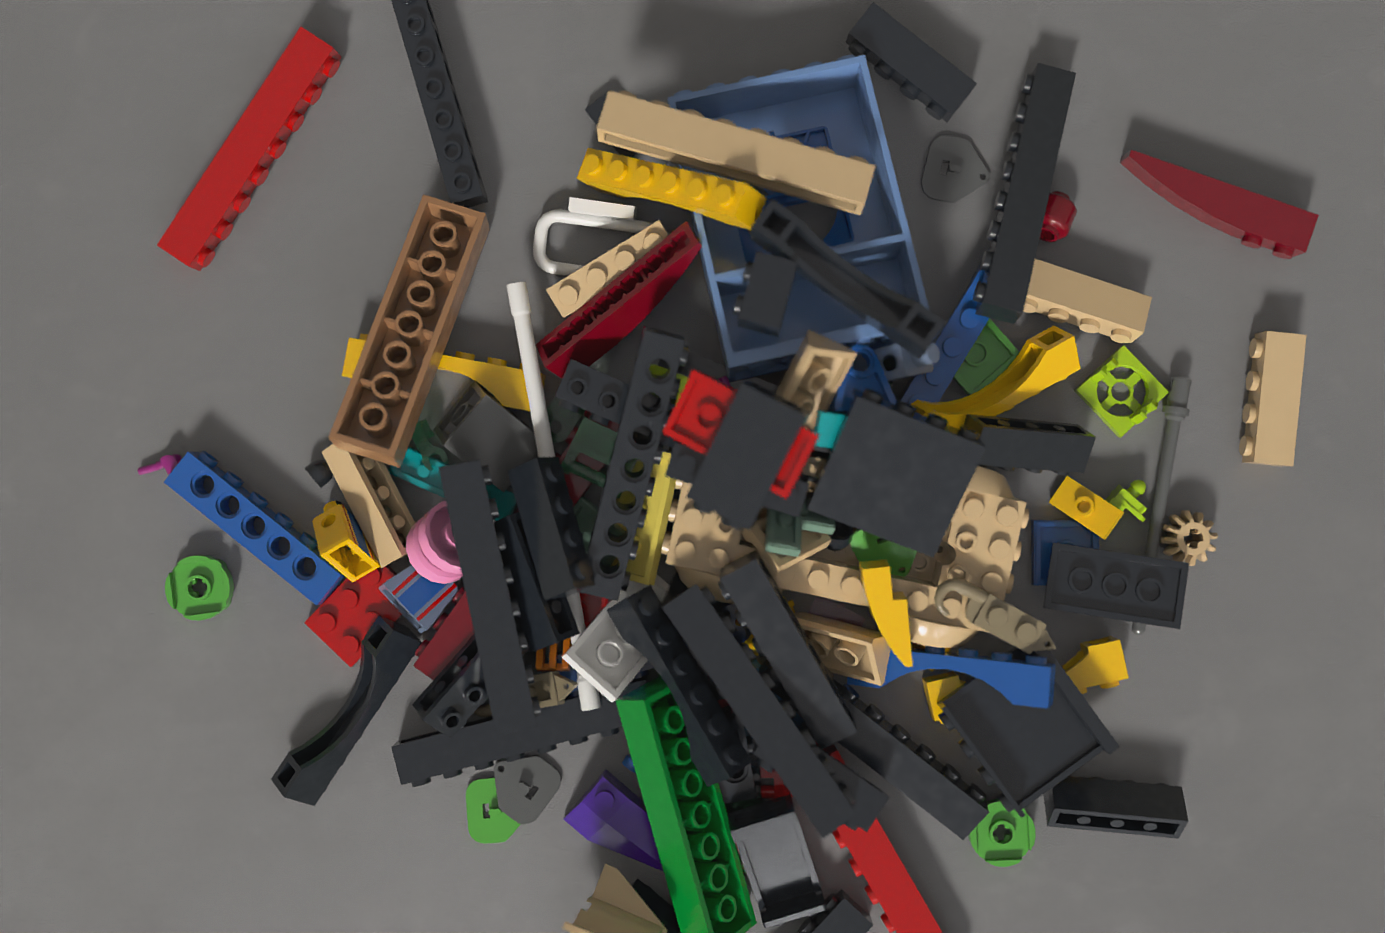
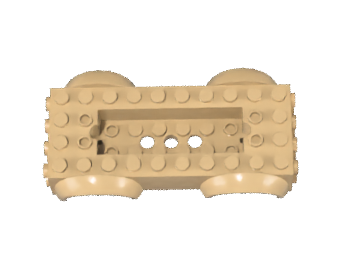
[661,450,1029,648]

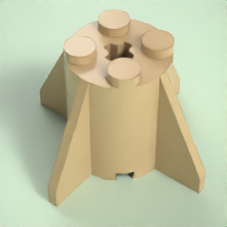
[563,864,667,933]

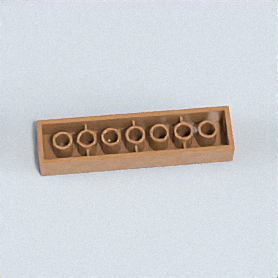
[328,194,490,468]

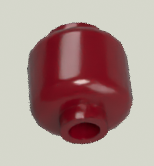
[1040,191,1077,242]

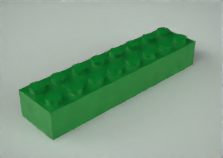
[615,676,757,933]

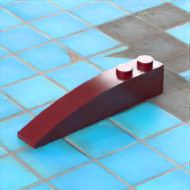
[1120,150,1319,259]
[535,221,702,378]

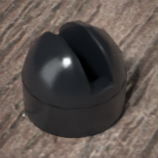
[305,460,333,488]

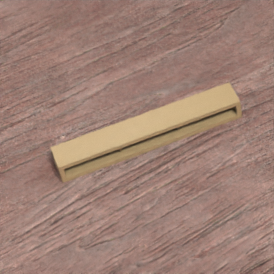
[597,91,875,215]

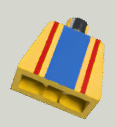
[312,501,380,583]

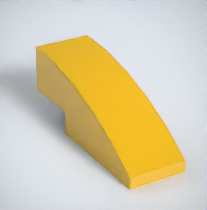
[859,560,913,667]

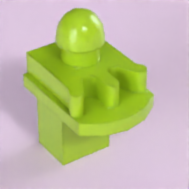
[1105,480,1147,522]

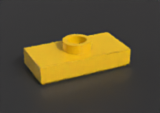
[1049,476,1124,540]

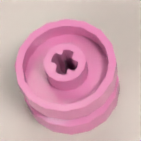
[406,501,462,584]

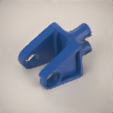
[827,344,896,414]

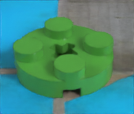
[165,555,234,621]
[968,799,1036,867]

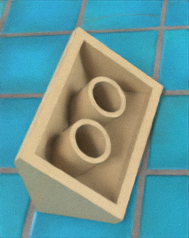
[775,329,858,431]
[794,612,891,686]

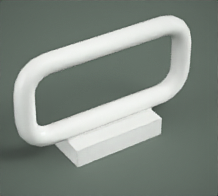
[533,197,652,276]

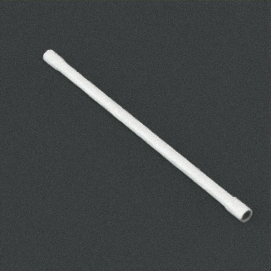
[506,282,601,711]

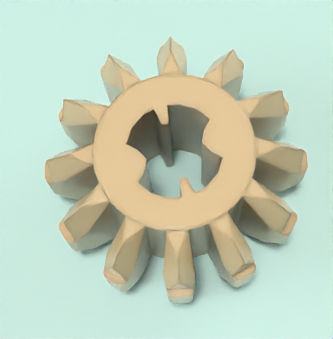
[1160,510,1219,566]

